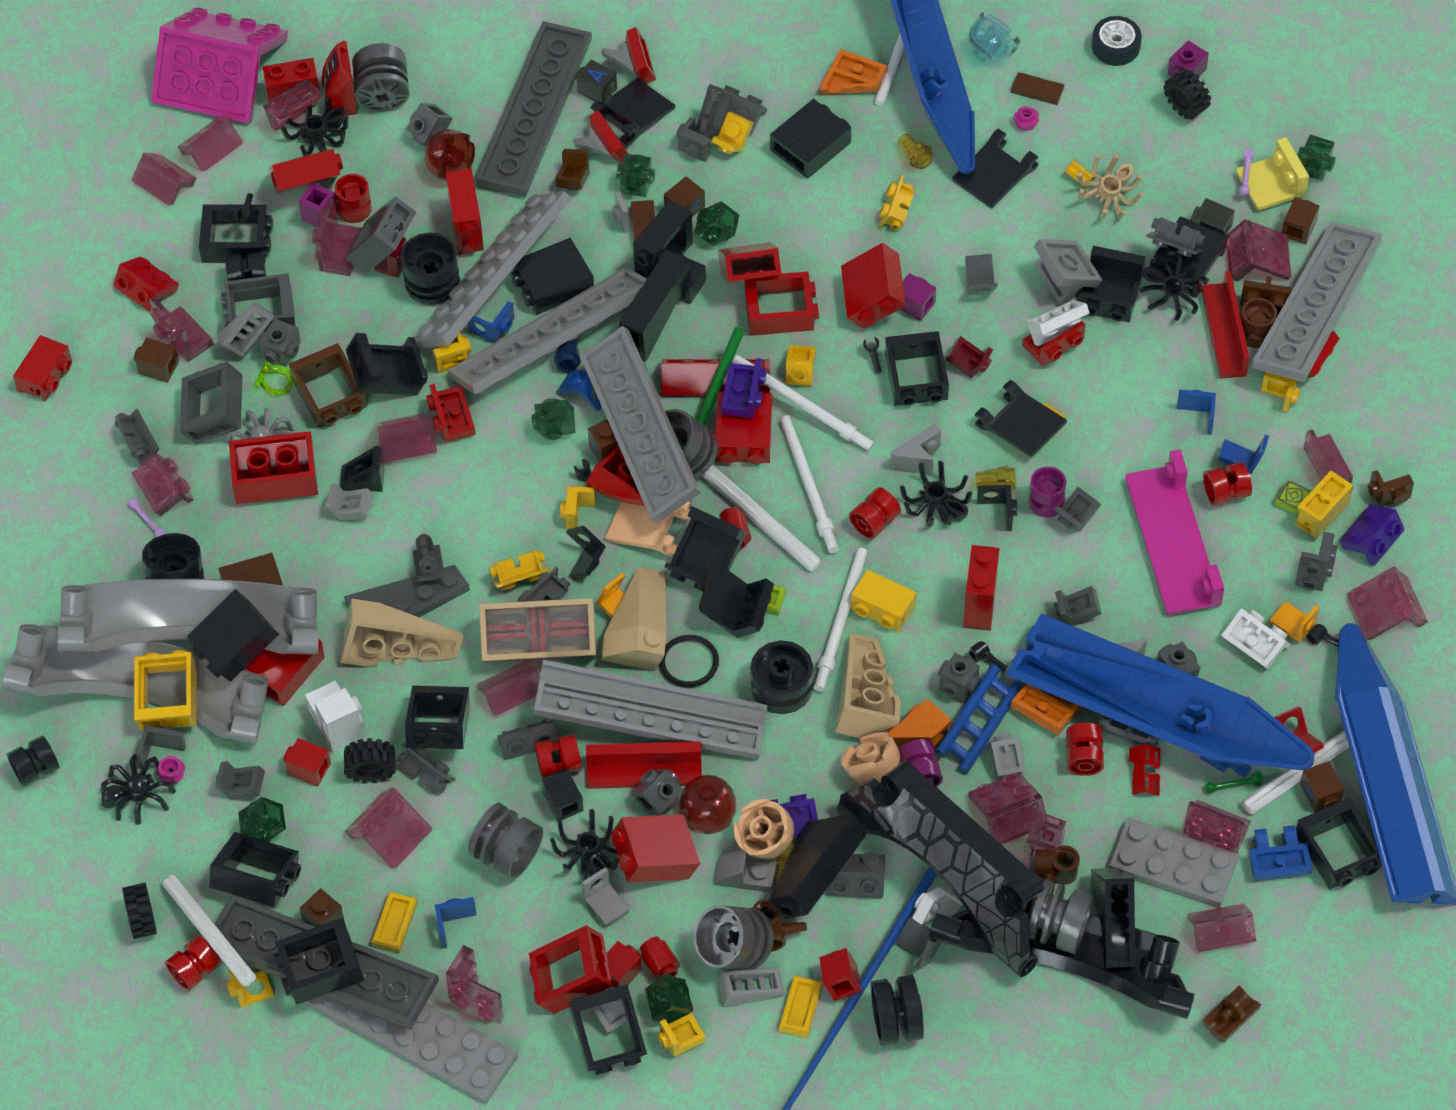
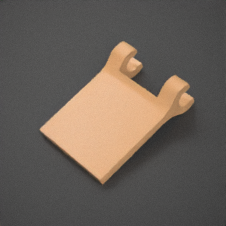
[604,501,691,556]

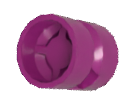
[1029,466,1067,518]
[898,739,943,787]

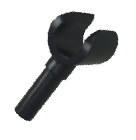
[234,193,253,224]
[863,337,882,374]
[574,459,592,481]
[1306,624,1339,647]
[969,641,1008,672]

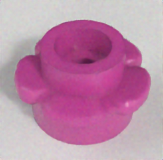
[1013,106,1039,131]
[157,756,185,782]

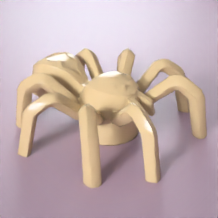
[1077,154,1144,219]

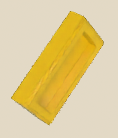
[371,892,418,954]
[779,975,823,1039]

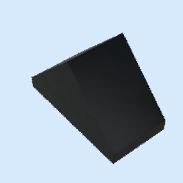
[340,445,385,492]

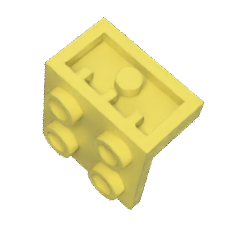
[1236,137,1309,210]

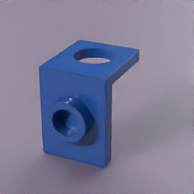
[467,301,515,343]
[557,370,602,411]
[1177,389,1216,435]
[1218,434,1269,474]
[435,897,476,948]

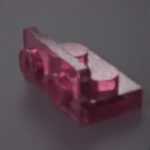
[132,453,194,516]

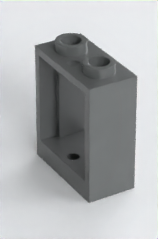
[344,196,416,274]
[221,273,296,340]
[180,362,243,445]

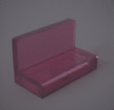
[263,79,322,131]
[177,117,243,171]
[132,153,197,205]
[1304,429,1353,483]
[476,661,540,716]
[1024,812,1066,868]
[1188,903,1256,952]

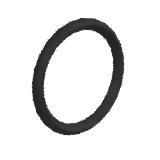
[659,635,719,687]

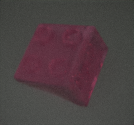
[312,199,361,276]
[1226,219,1291,281]
[149,296,214,362]
[1347,566,1428,640]
[968,773,1049,844]
[344,787,432,869]
[1183,800,1251,854]
[446,945,504,1024]

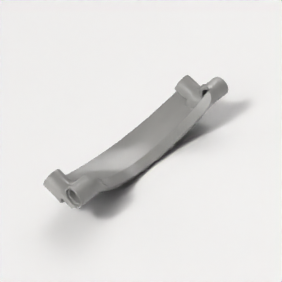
[58,579,318,654]
[2,624,269,745]

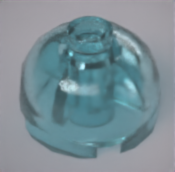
[969,12,1021,62]

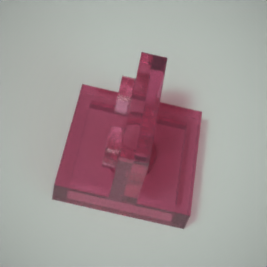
[375,412,437,463]

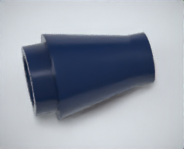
[554,338,581,373]

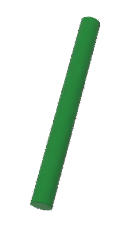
[696,327,745,426]

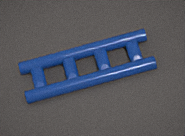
[935,664,1023,774]

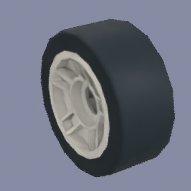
[1092,16,1142,66]

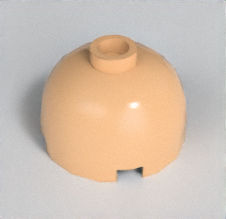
[841,732,900,785]
[734,799,794,859]

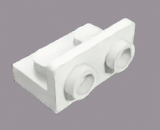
[1026,300,1090,346]
[1221,608,1291,669]

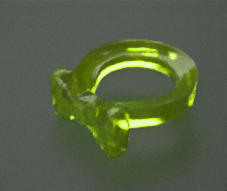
[254,362,293,396]

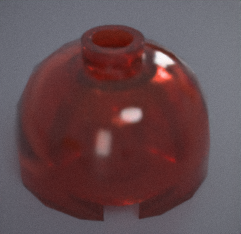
[424,129,475,182]
[679,775,737,834]

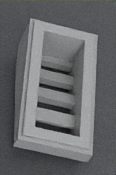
[217,302,275,358]
[717,968,784,1006]

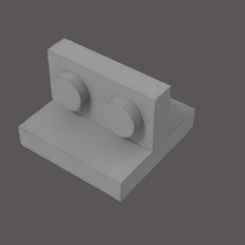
[1034,239,1102,305]

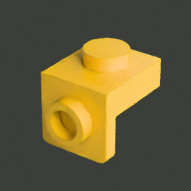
[1261,372,1301,412]
[560,485,596,529]
[657,1013,706,1057]

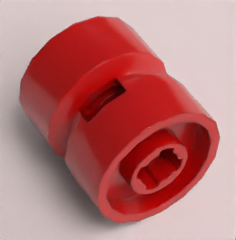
[335,174,372,223]
[1203,462,1252,506]
[849,487,901,539]
[1066,723,1104,776]
[534,734,582,779]
[165,935,222,991]

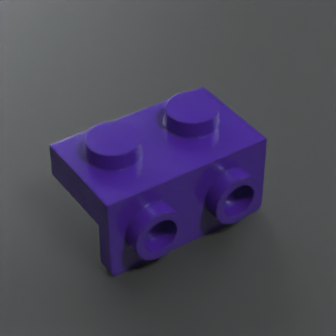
[721,358,767,418]
[1339,504,1404,566]

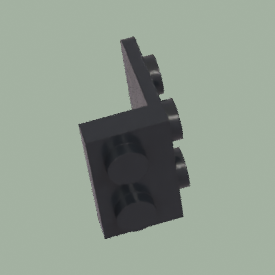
[699,563,774,638]

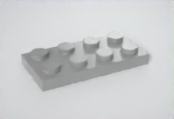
[1109,818,1239,908]

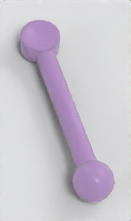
[1239,149,1254,196]
[128,498,166,537]

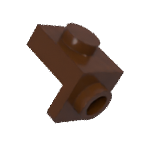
[555,149,590,190]
[1368,470,1414,507]

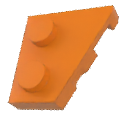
[819,49,888,95]
[1010,684,1083,736]

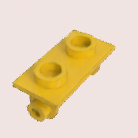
[878,175,915,231]
[489,549,550,590]

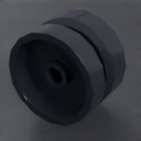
[750,640,813,714]
[870,975,924,1046]

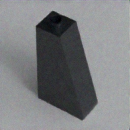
[619,250,691,362]
[769,813,867,919]

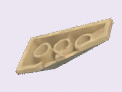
[601,567,667,671]
[340,599,464,667]
[835,633,901,738]

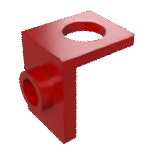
[1275,706,1324,752]

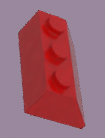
[229,431,319,504]

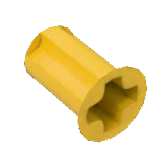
[1064,158,1095,189]

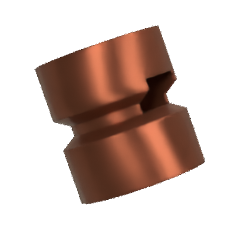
[1241,298,1277,348]

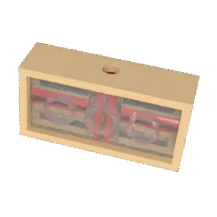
[479,598,596,662]

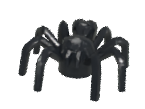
[281,97,349,156]
[1140,251,1209,321]
[900,461,972,527]
[101,753,176,825]
[550,809,619,882]

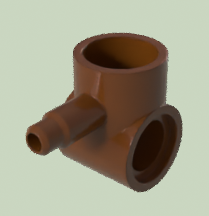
[1034,845,1080,895]
[752,899,807,952]

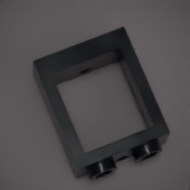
[633,200,693,279]
[199,204,273,263]
[885,331,949,406]
[405,685,470,749]
[1296,798,1381,890]
[209,832,301,907]
[273,918,365,1005]
[568,984,647,1075]

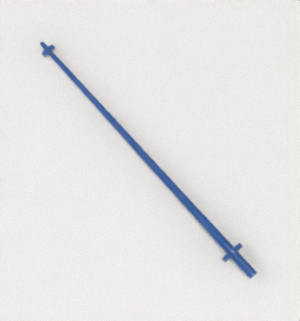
[783,867,937,1110]

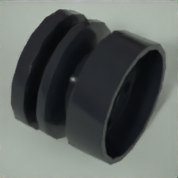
[400,232,460,305]
[142,533,205,579]

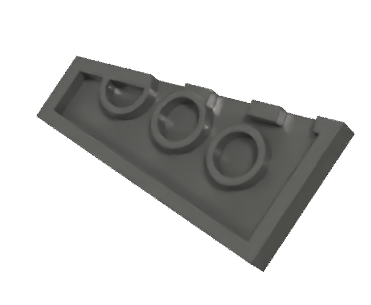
[344,565,470,617]

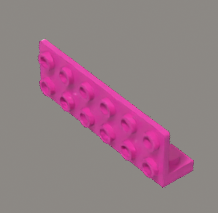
[1125,449,1224,615]

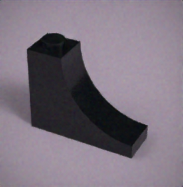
[1091,868,1136,968]

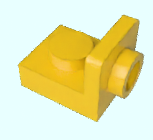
[711,112,754,154]
[433,332,472,373]
[785,345,816,386]

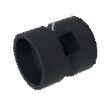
[225,251,266,281]
[6,735,60,787]

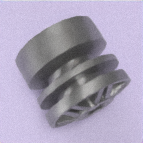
[352,43,409,112]
[665,409,718,478]
[468,802,543,880]
[1028,879,1094,954]
[694,906,773,969]

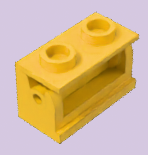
[1294,471,1353,539]
[851,569,917,632]

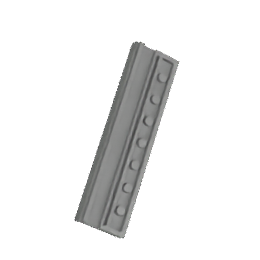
[533,660,768,760]

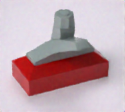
[601,27,656,84]
[573,110,632,163]

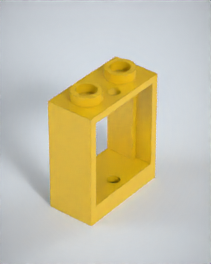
[134,650,197,731]

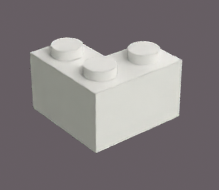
[305,680,365,752]

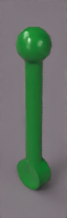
[1205,773,1263,793]

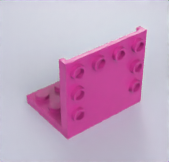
[151,8,288,123]

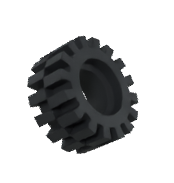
[1163,68,1211,120]
[344,738,396,784]
[122,882,157,939]

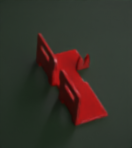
[1128,744,1161,796]

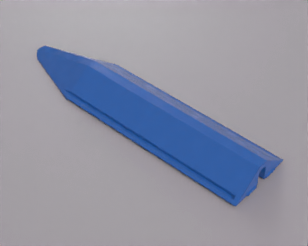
[890,0,975,174]
[1005,613,1314,770]
[1335,623,1456,905]

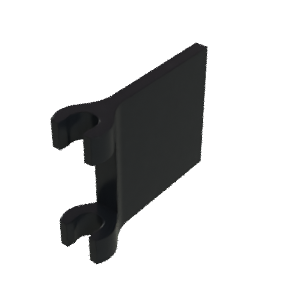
[589,78,676,146]
[952,128,1039,209]
[974,380,1067,458]

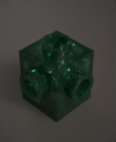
[1297,134,1336,181]
[616,153,655,197]
[694,201,740,246]
[532,398,576,440]
[238,796,286,842]
[645,974,694,1024]

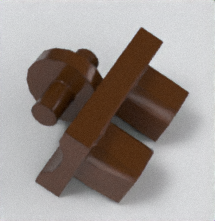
[1240,276,1292,316]
[1202,985,1261,1043]

